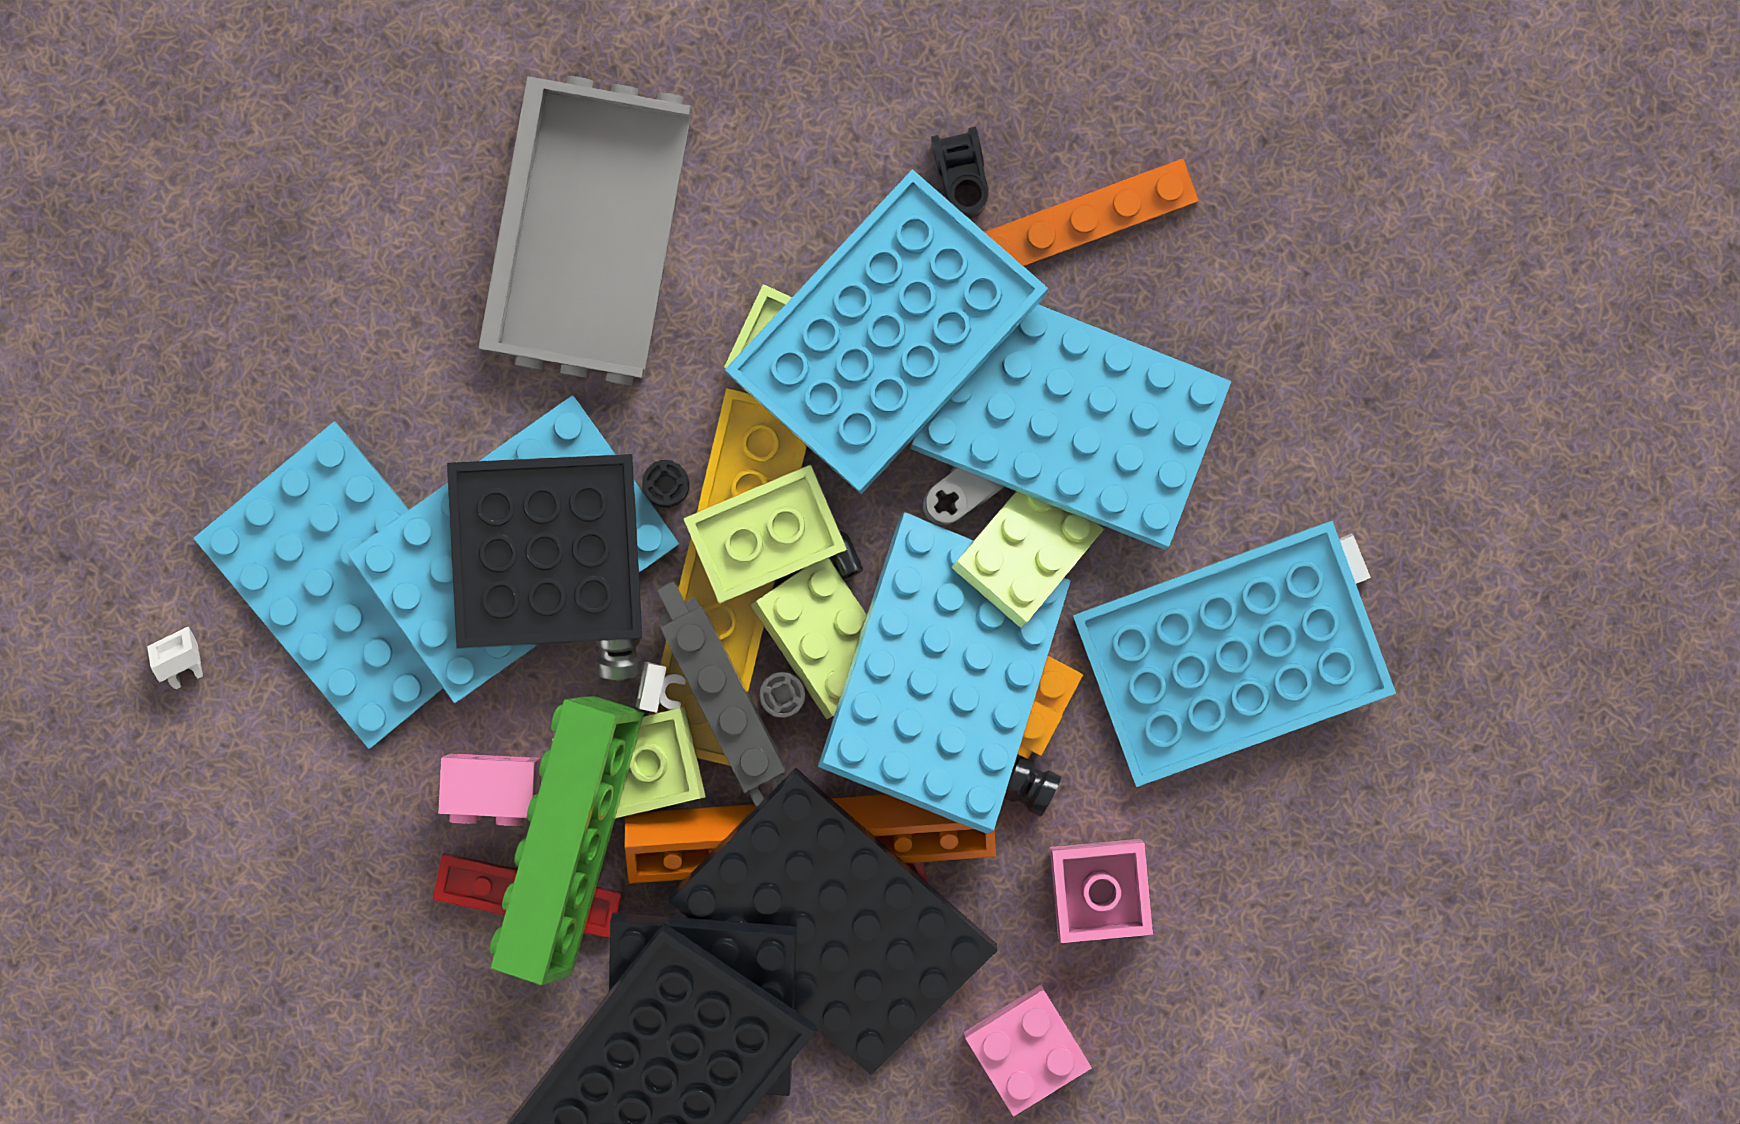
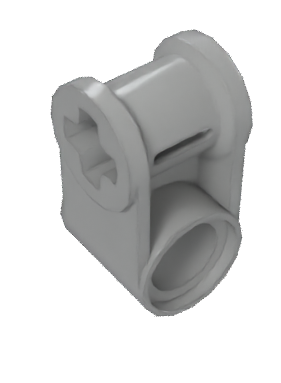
[922,467,1005,526]

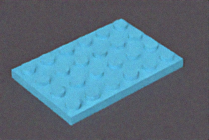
[725,169,1049,494]
[910,304,1231,550]
[347,395,679,704]
[194,421,443,749]
[818,512,1071,834]
[1073,520,1396,787]

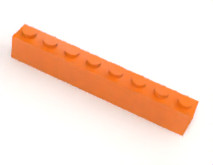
[625,794,996,884]

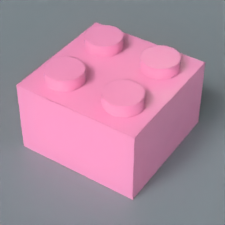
[438,753,541,826]
[1050,839,1153,943]
[964,985,1092,1117]

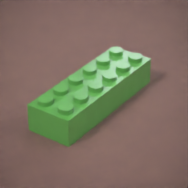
[490,696,645,985]

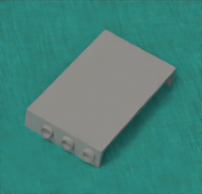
[479,76,692,386]

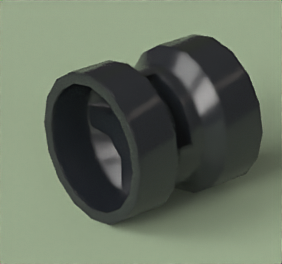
[642,460,690,508]
[1004,756,1061,817]

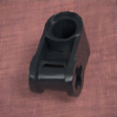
[931,127,988,218]

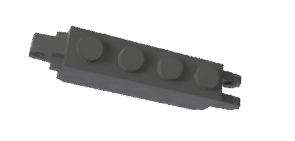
[657,581,787,807]

